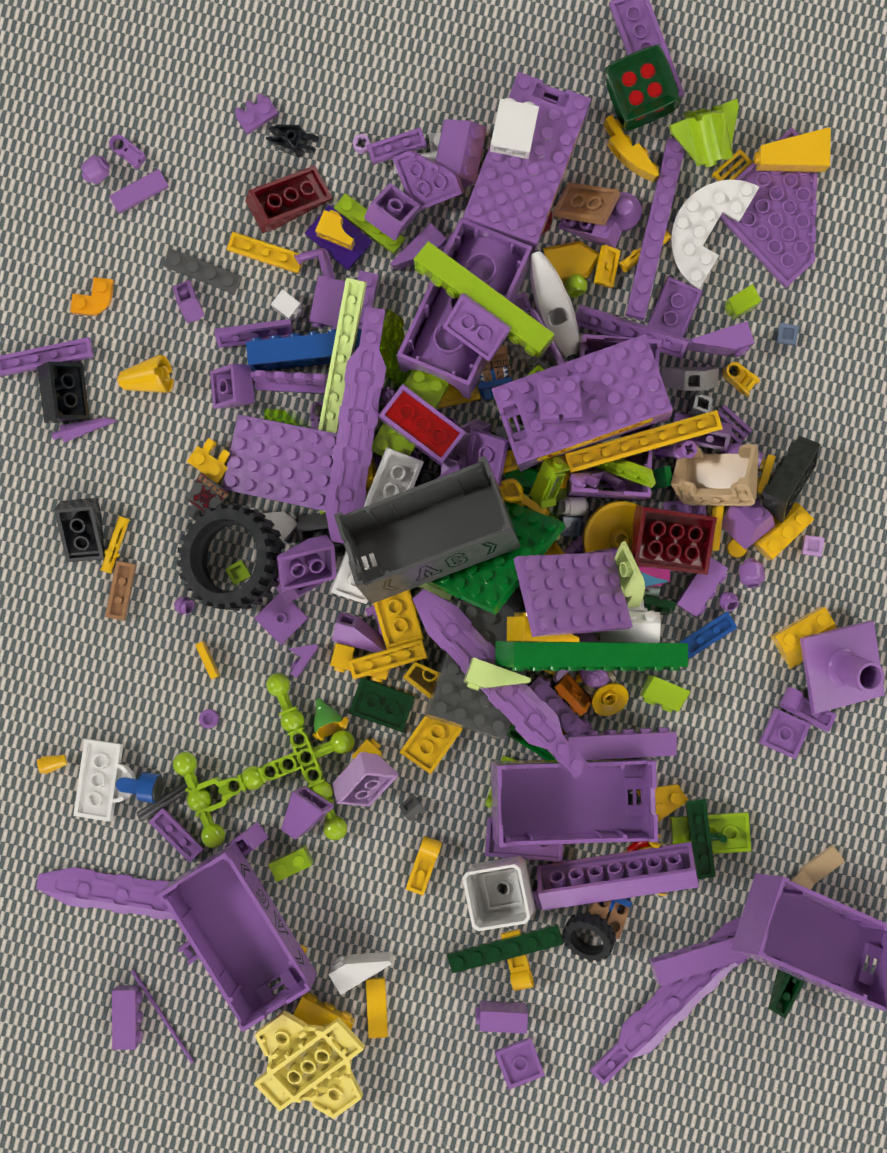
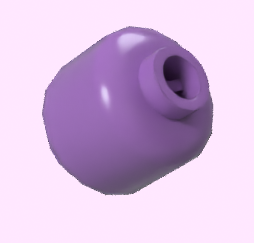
[81,155,110,184]
[739,558,765,588]

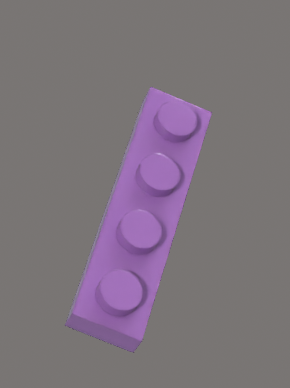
[215,319,294,348]

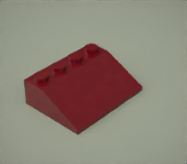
[633,505,717,575]

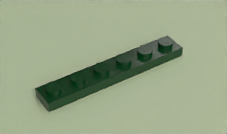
[447,924,564,974]

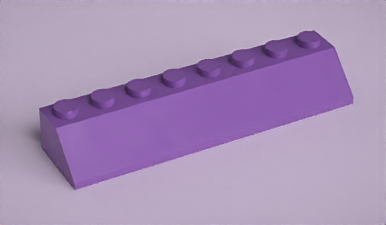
[537,842,699,910]

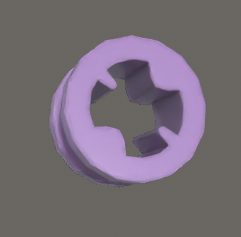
[353,134,370,154]

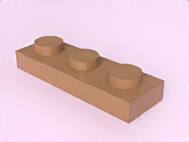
[105,561,137,621]

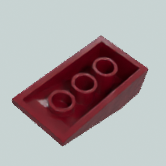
[245,165,333,234]

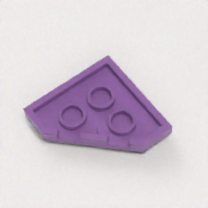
[393,150,465,211]

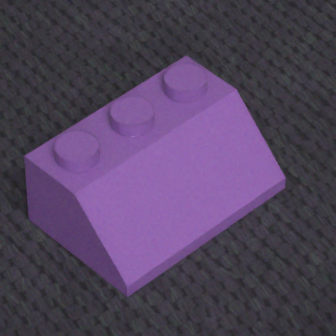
[435,119,487,187]

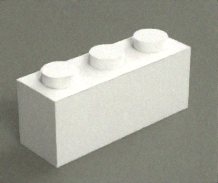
[600,611,661,643]

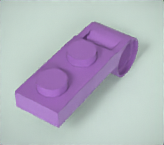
[779,687,837,733]

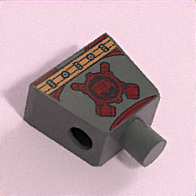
[186,472,232,521]

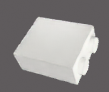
[490,98,539,159]

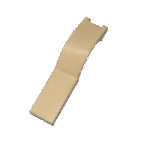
[790,845,845,890]

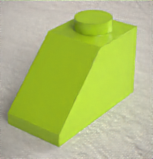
[725,284,762,320]

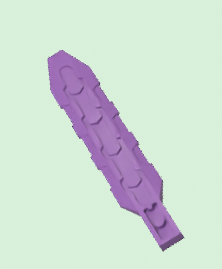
[324,306,386,543]
[413,589,590,779]
[36,867,175,920]
[590,916,741,1085]

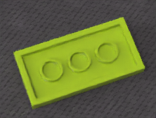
[670,812,752,854]

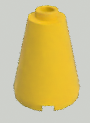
[117,355,174,393]

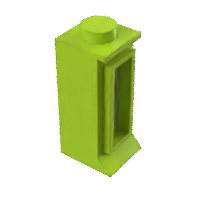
[529,456,570,509]

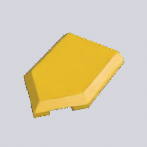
[543,241,600,283]

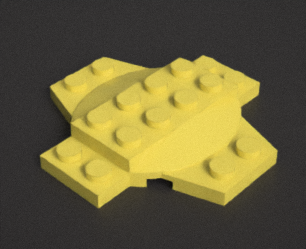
[254,1010,365,1119]

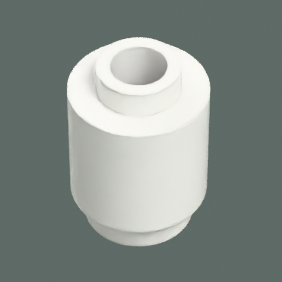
[559,497,589,516]

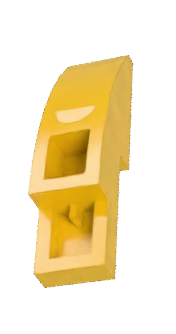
[603,115,659,182]

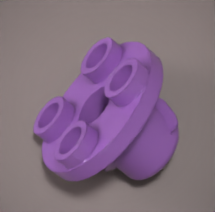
[608,192,642,231]

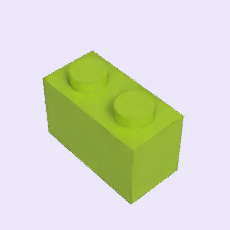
[268,844,314,883]

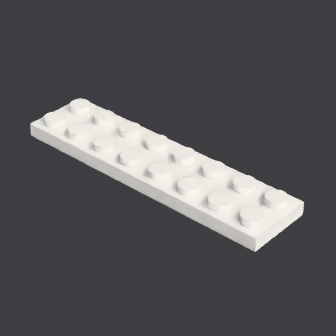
[330,447,423,604]

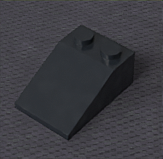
[54,497,105,562]

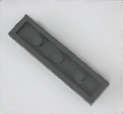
[163,248,241,295]

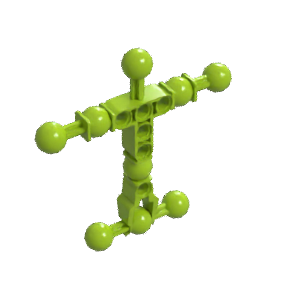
[173,672,355,848]

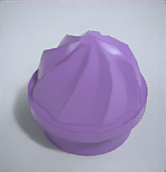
[719,592,739,612]
[174,596,194,615]

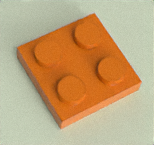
[554,672,592,716]

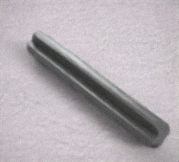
[137,773,206,821]

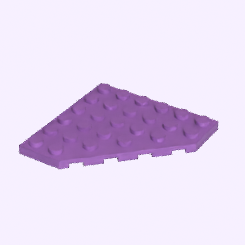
[719,127,818,289]

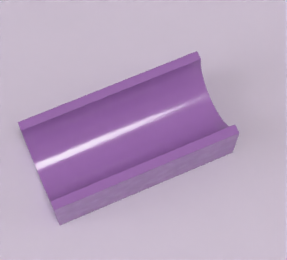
[397,218,532,399]

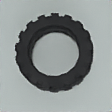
[562,912,616,962]

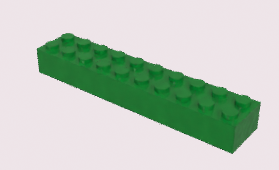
[495,641,688,671]

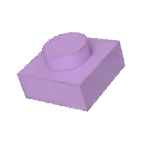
[801,535,824,557]

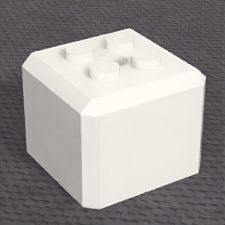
[462,856,536,931]

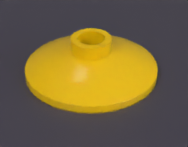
[592,683,629,716]

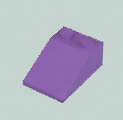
[686,321,754,358]
[277,535,336,592]

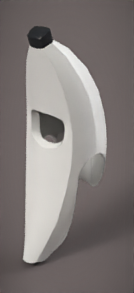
[530,250,579,361]

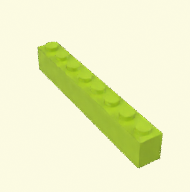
[414,241,554,358]

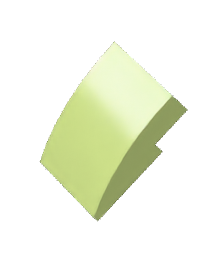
[614,541,645,608]

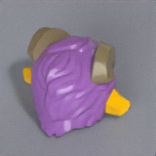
[575,670,617,695]

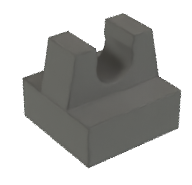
[399,794,425,822]

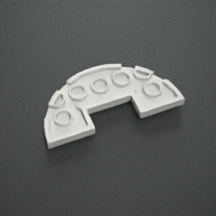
[671,180,759,289]

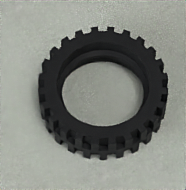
[177,504,285,611]

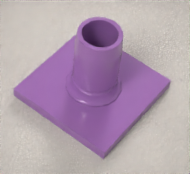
[800,620,885,714]

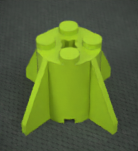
[669,98,739,167]

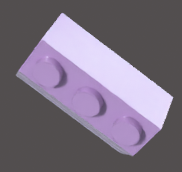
[332,752,399,807]

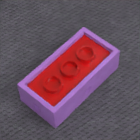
[379,384,466,466]

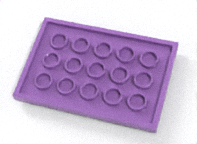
[222,414,337,511]
[514,552,633,637]

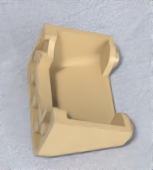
[671,444,759,506]

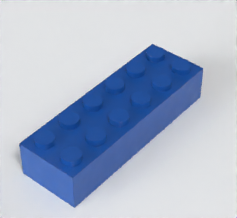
[246,329,362,372]

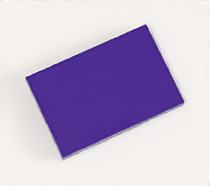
[305,205,373,271]

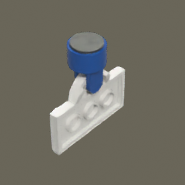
[73,739,164,822]

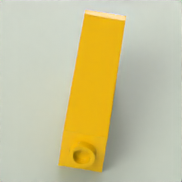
[754,128,831,172]

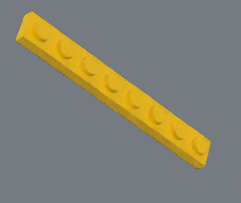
[564,410,723,474]

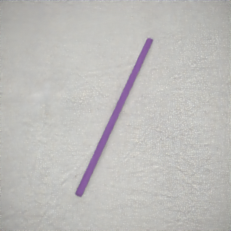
[131,969,195,1064]

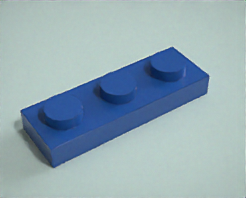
[678,611,738,659]

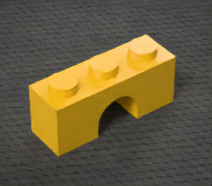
[330,643,390,682]

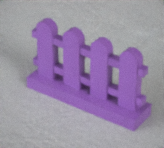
[251,370,328,394]

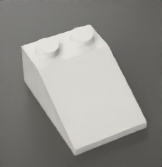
[328,952,393,995]

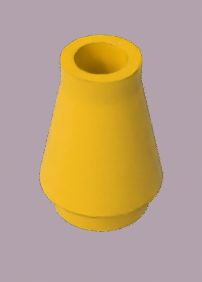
[37,754,67,775]

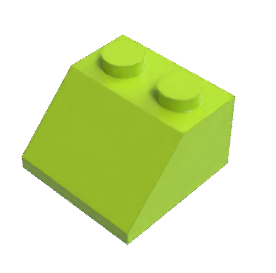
[640,675,690,713]

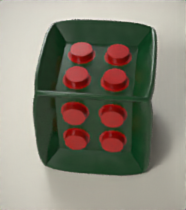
[603,44,680,131]

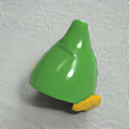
[312,698,349,741]

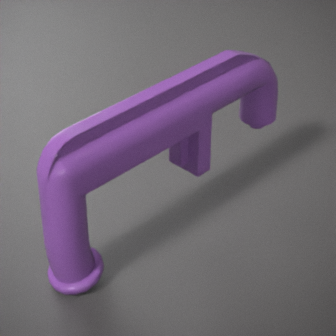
[294,248,335,289]
[570,469,626,490]

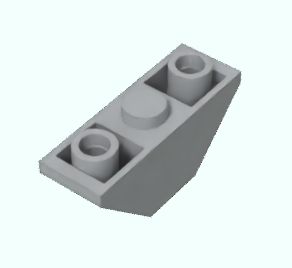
[661,367,719,391]

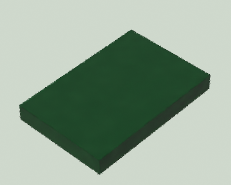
[348,677,415,732]

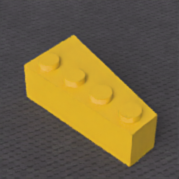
[402,662,438,699]

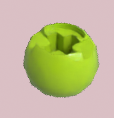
[564,274,588,298]

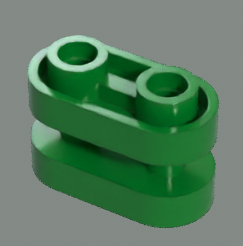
[504,468,539,494]

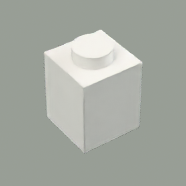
[271,289,302,322]

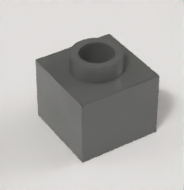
[686,392,713,416]

